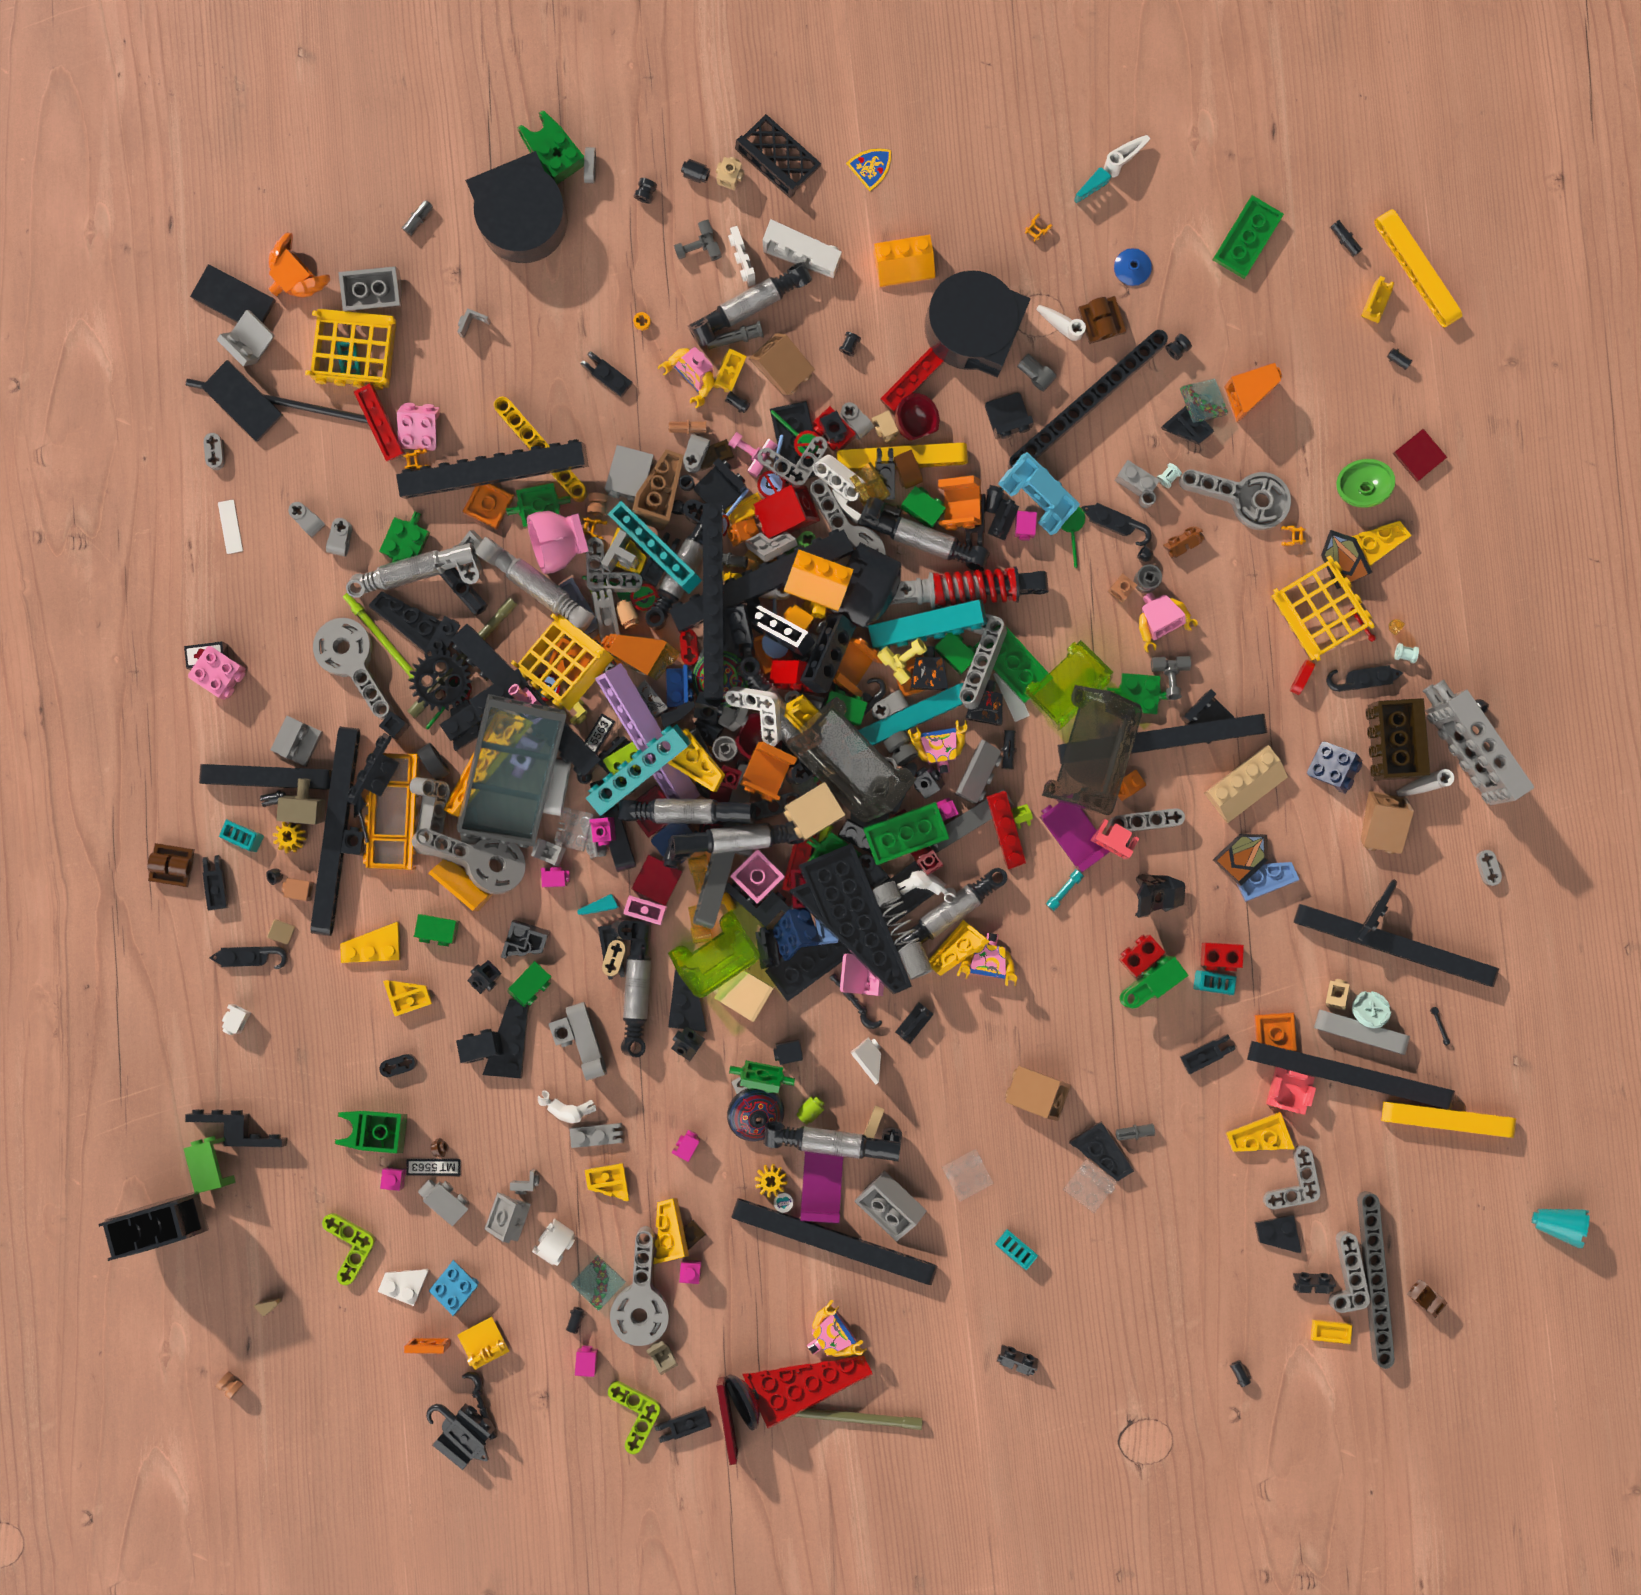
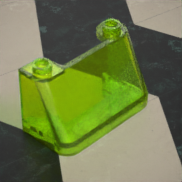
[1025,640,1113,731]
[668,910,760,998]

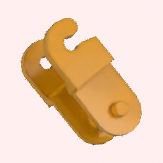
[1025,213,1053,242]
[403,449,429,470]
[583,517,608,540]
[1281,526,1306,546]

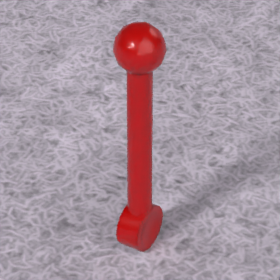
[1349,608,1376,642]

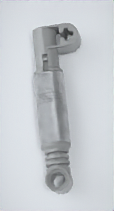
[474,537,596,632]
[346,543,482,598]

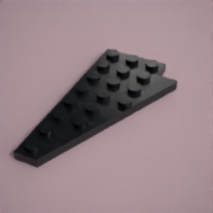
[789,843,912,994]

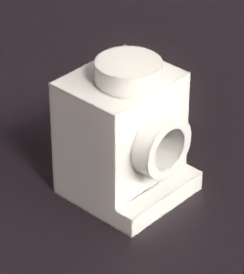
[222,1004,251,1035]

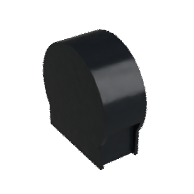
[465,151,568,263]
[925,270,1031,378]
[98,1191,209,1261]

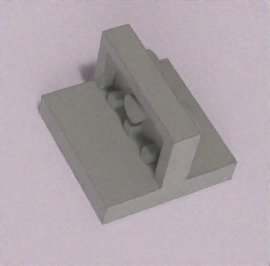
[601,530,639,572]
[270,716,323,767]
[485,1192,531,1243]

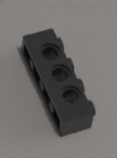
[746,601,815,658]
[800,614,856,693]

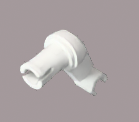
[897,871,956,903]
[538,1090,596,1123]

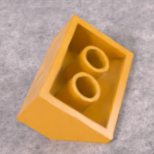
[873,234,935,287]
[783,550,854,611]
[428,859,493,911]

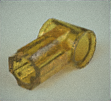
[648,642,681,681]
[687,854,709,894]
[688,905,713,944]

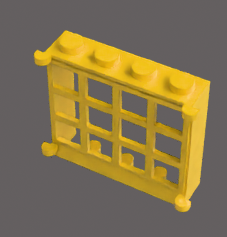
[305,309,397,390]
[1270,556,1375,662]
[511,613,614,711]

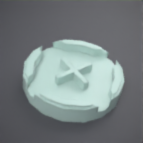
[1352,991,1391,1028]

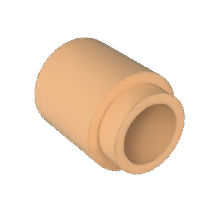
[615,600,639,630]

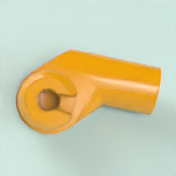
[721,892,737,912]

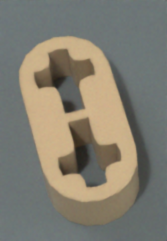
[602,940,626,976]
[864,1105,884,1138]

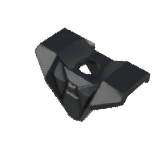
[1135,874,1185,918]

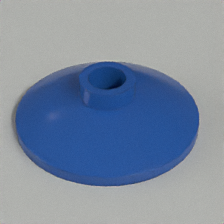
[1114,248,1152,286]

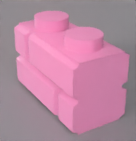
[623,895,667,925]

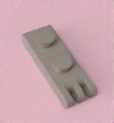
[592,589,620,643]
[570,1123,624,1148]

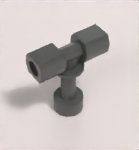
[674,220,722,261]
[1151,656,1191,700]

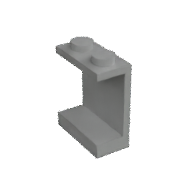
[605,445,655,503]

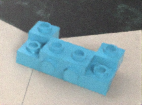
[998,452,1080,535]

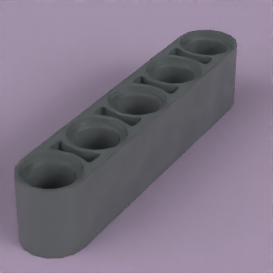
[930,789,1014,853]

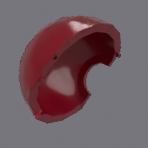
[894,393,940,441]
[735,713,783,760]

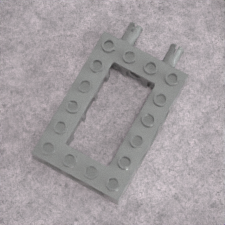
[1423,679,1535,805]

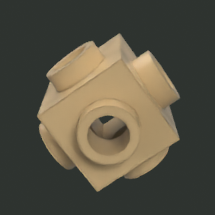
[716,157,745,190]

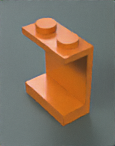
[938,475,981,531]
[833,638,883,697]
[740,742,797,802]

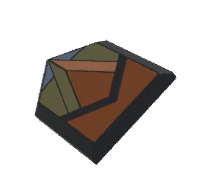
[1321,530,1373,589]
[1213,834,1268,886]

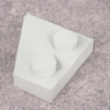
[378,1269,429,1306]

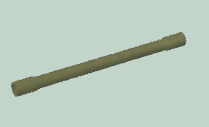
[407,597,517,718]
[792,1408,922,1430]

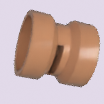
[587,493,608,515]
[215,1372,243,1400]

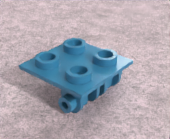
[429,1260,479,1316]

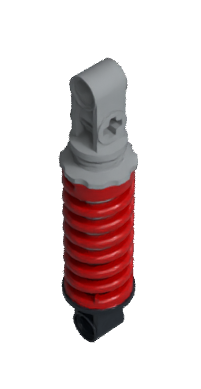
[891,566,1049,608]

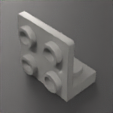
[217,310,275,366]

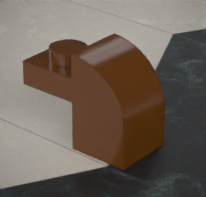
[894,450,923,489]
[1407,1280,1447,1318]

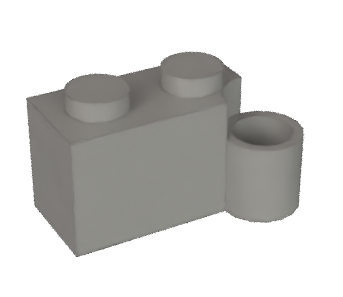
[1114,460,1160,508]
[418,1179,469,1226]

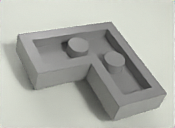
[745,532,797,562]

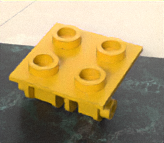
[457,1317,510,1370]

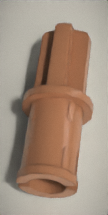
[668,420,706,435]

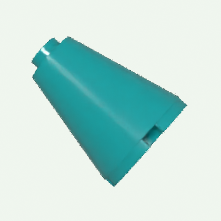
[1531,1209,1590,1249]

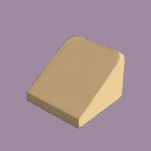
[267,920,295,944]
[254,1298,282,1316]

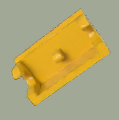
[1361,276,1394,323]
[713,348,747,393]
[784,695,828,740]

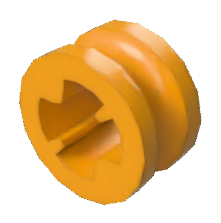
[633,312,651,331]

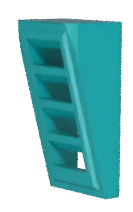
[1074,167,1112,203]
[336,342,361,375]
[219,819,264,852]
[577,894,620,915]
[1193,970,1237,995]
[995,1229,1038,1270]

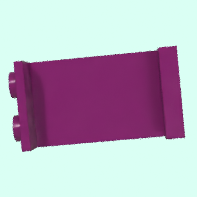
[1040,793,1110,873]
[800,1151,843,1223]

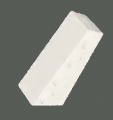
[762,219,842,278]

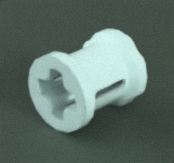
[1157,463,1182,488]
[1394,643,1419,664]

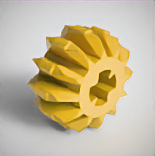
[272,822,307,853]
[755,1164,787,1198]

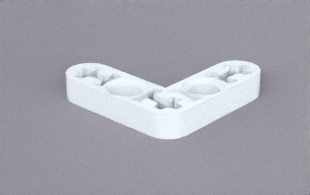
[725,687,782,747]

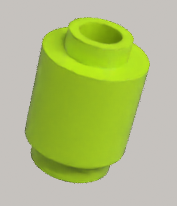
[796,1096,825,1125]

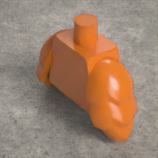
[268,232,330,298]

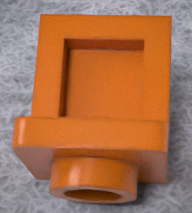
[727,519,759,547]
[1112,769,1146,801]

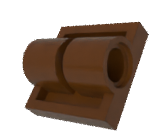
[1078,296,1126,344]
[147,843,195,887]

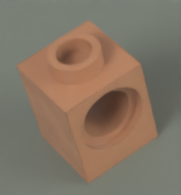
[1107,573,1137,603]
[282,878,314,901]

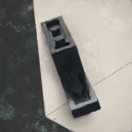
[439,669,529,741]
[725,883,793,927]
[185,1109,287,1147]

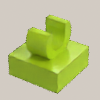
[1011,804,1033,829]

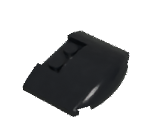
[826,542,901,628]

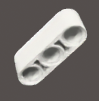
[813,455,867,501]
[543,759,571,816]

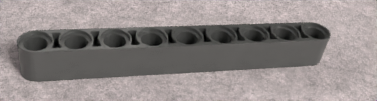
[693,759,751,929]
[1357,1191,1395,1369]

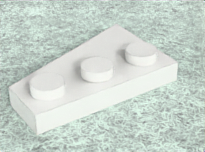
[728,226,756,287]

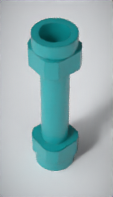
[1046,869,1084,911]

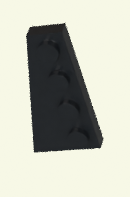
[369,591,441,655]
[482,999,529,1079]

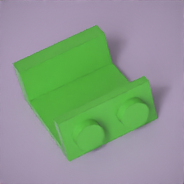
[183,1136,236,1193]

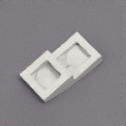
[832,489,861,524]

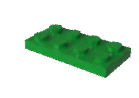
[1212,195,1284,279]
[973,625,1053,704]
[863,802,949,865]

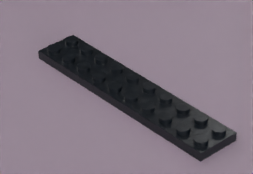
[765,861,935,1002]

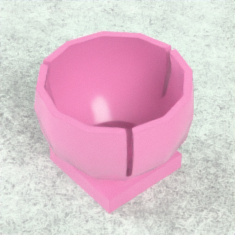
[527,511,588,574]

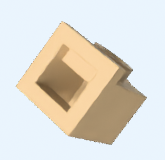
[871,410,898,443]
[1326,979,1350,1010]

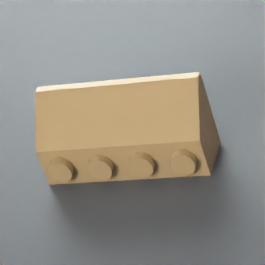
[1204,745,1288,823]

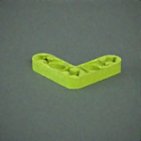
[322,1213,375,1285]
[608,1381,661,1454]

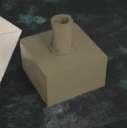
[276,778,326,825]

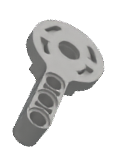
[1179,469,1291,530]
[810,480,886,566]
[313,618,394,720]
[411,828,525,894]
[610,1226,669,1346]

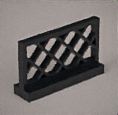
[735,114,821,198]

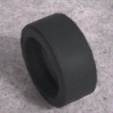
[417,743,450,781]

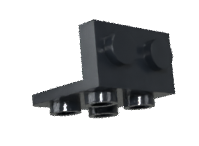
[985,393,1034,439]
[694,458,746,512]

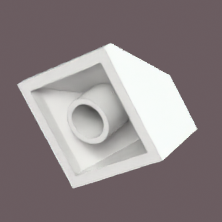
[851,1037,881,1085]

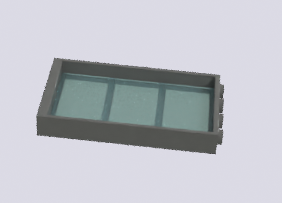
[457,694,567,848]

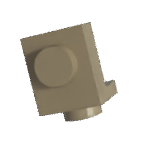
[647,1341,678,1375]

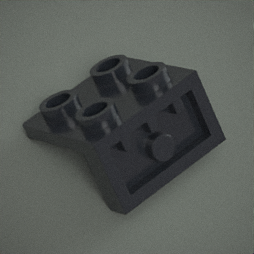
[1181,689,1234,744]

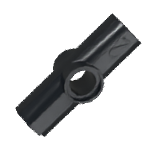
[439,567,488,616]

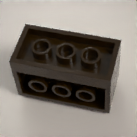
[1366,698,1430,781]

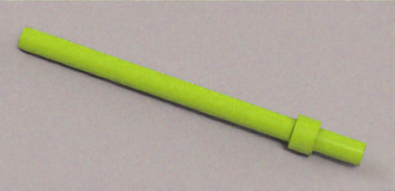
[343,593,414,678]

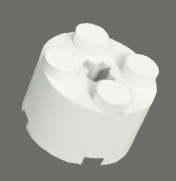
[532,1219,575,1266]

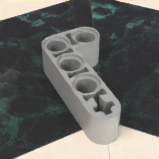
[410,777,450,856]
[1108,808,1185,848]
[566,1002,607,1081]
[1329,1231,1370,1313]

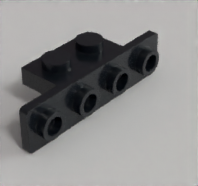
[347,733,399,805]

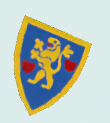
[846,149,891,191]

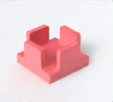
[1091,819,1139,859]
[1266,1067,1316,1115]

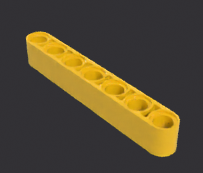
[1374,209,1462,328]
[494,396,588,502]
[837,443,968,472]
[1381,1101,1516,1138]

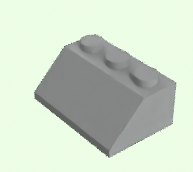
[338,267,402,311]
[955,740,1002,804]
[854,1170,927,1241]

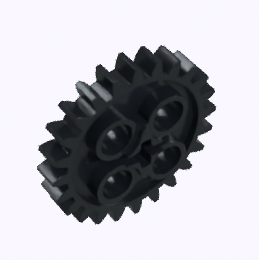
[408,649,472,712]

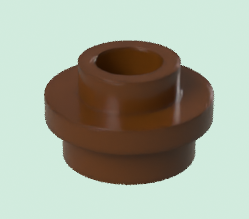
[431,1138,448,1158]

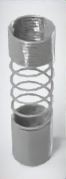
[873,881,933,980]

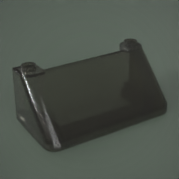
[1042,685,1142,815]
[787,697,917,822]

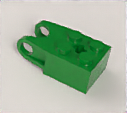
[517,110,584,185]
[1119,955,1189,1009]
[335,1111,408,1154]

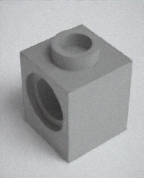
[549,1017,575,1047]

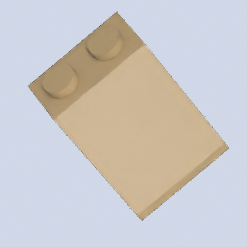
[783,782,845,841]
[713,964,774,1022]

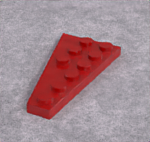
[742,1355,873,1429]

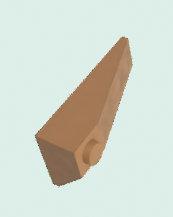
[632,449,684,530]

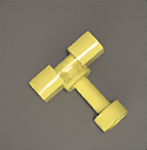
[877,638,927,685]

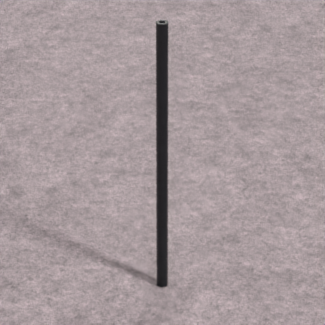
[186,378,368,424]

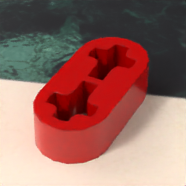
[680,629,699,666]
[1290,659,1315,696]

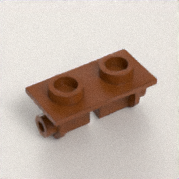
[1163,526,1205,558]

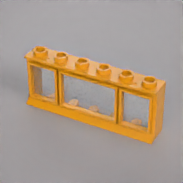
[363,752,420,870]

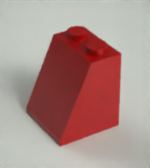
[753,485,821,539]

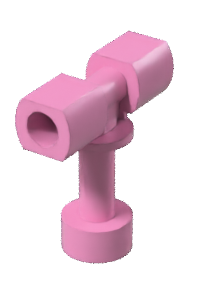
[728,432,778,478]

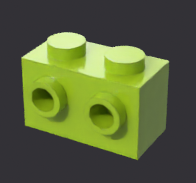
[603,742,641,781]

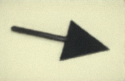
[353,786,369,843]

